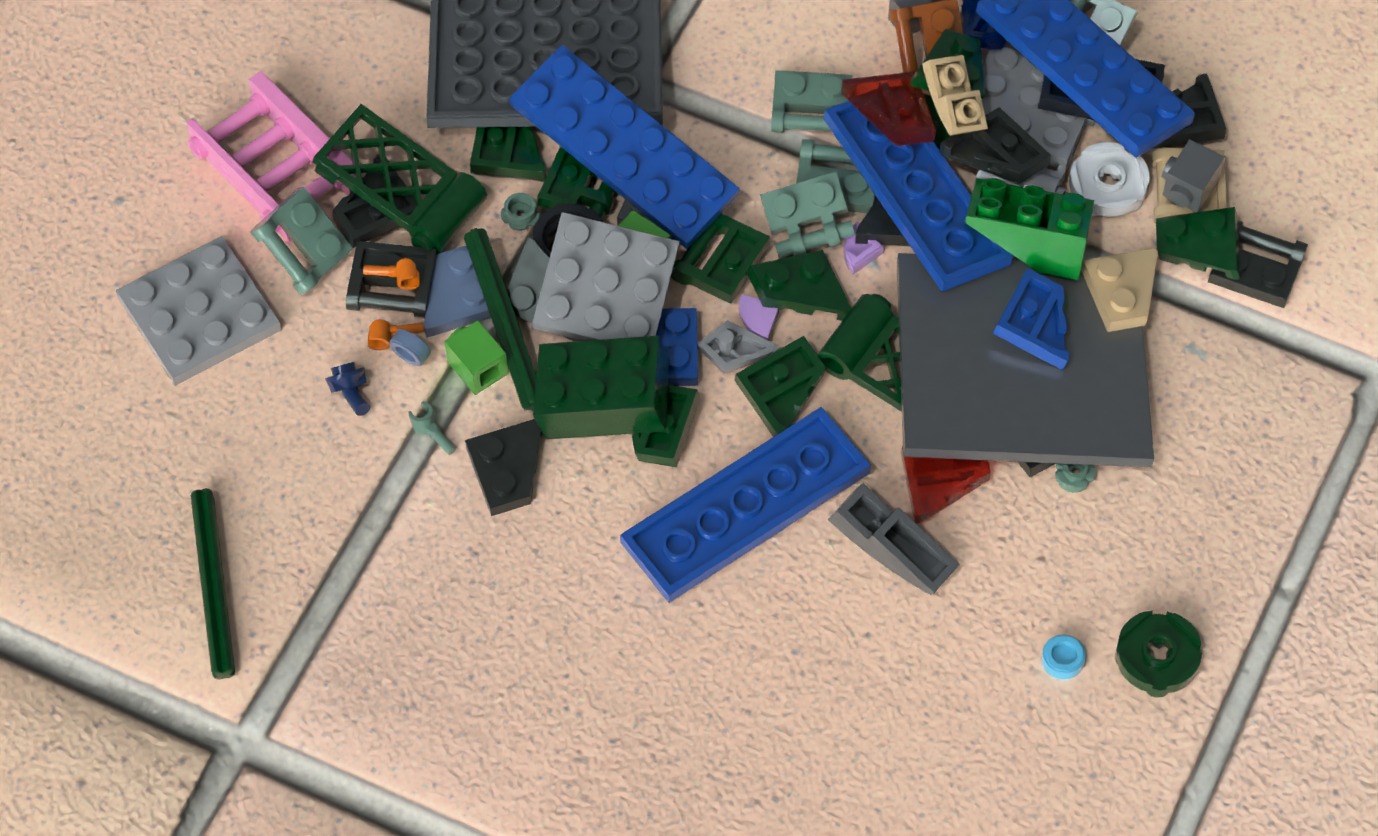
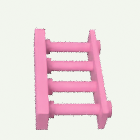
[187,71,355,243]

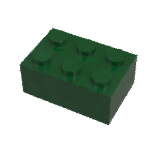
[533,336,670,439]

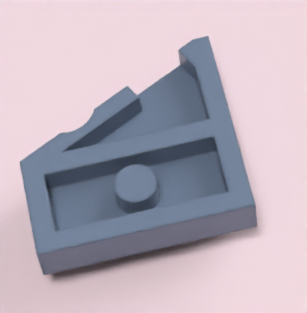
[424,246,491,338]

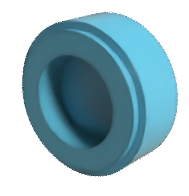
[1042,635,1086,680]

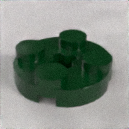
[1115,611,1202,698]

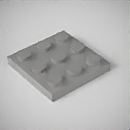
[982,43,1086,168]
[532,212,679,341]
[116,236,281,386]

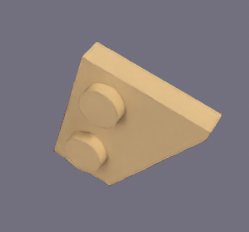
[1081,247,1158,332]

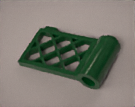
[313,104,487,254]
[817,294,902,412]

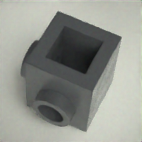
[1161,139,1225,213]

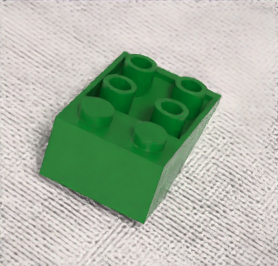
[965,178,1094,280]

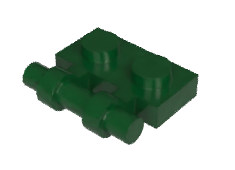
[537,146,614,219]

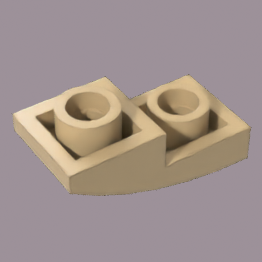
[922,55,988,136]

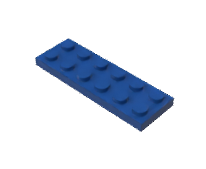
[976,0,1195,158]
[509,45,740,250]
[824,84,1013,292]
[620,407,871,603]

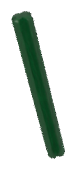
[464,228,536,411]
[190,488,235,680]

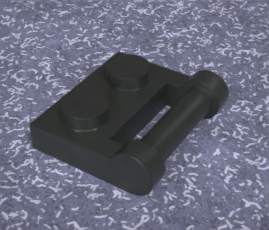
[1208,220,1308,308]
[346,241,437,318]

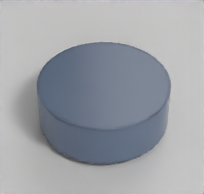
[389,329,431,366]

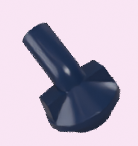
[325,362,370,416]

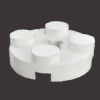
[1069,142,1150,217]

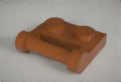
[889,0,963,87]

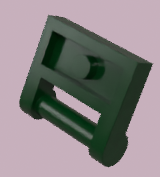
[671,213,770,304]

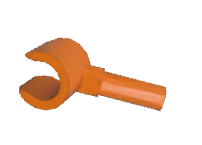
[363,258,420,290]
[368,319,424,350]

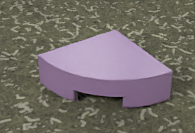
[844,222,884,275]
[739,294,779,341]

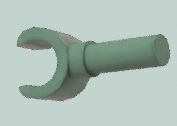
[409,402,456,455]

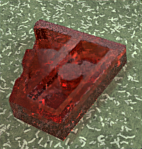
[841,71,936,146]
[901,446,991,524]

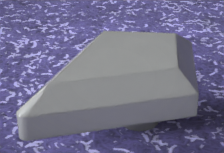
[697,320,779,374]

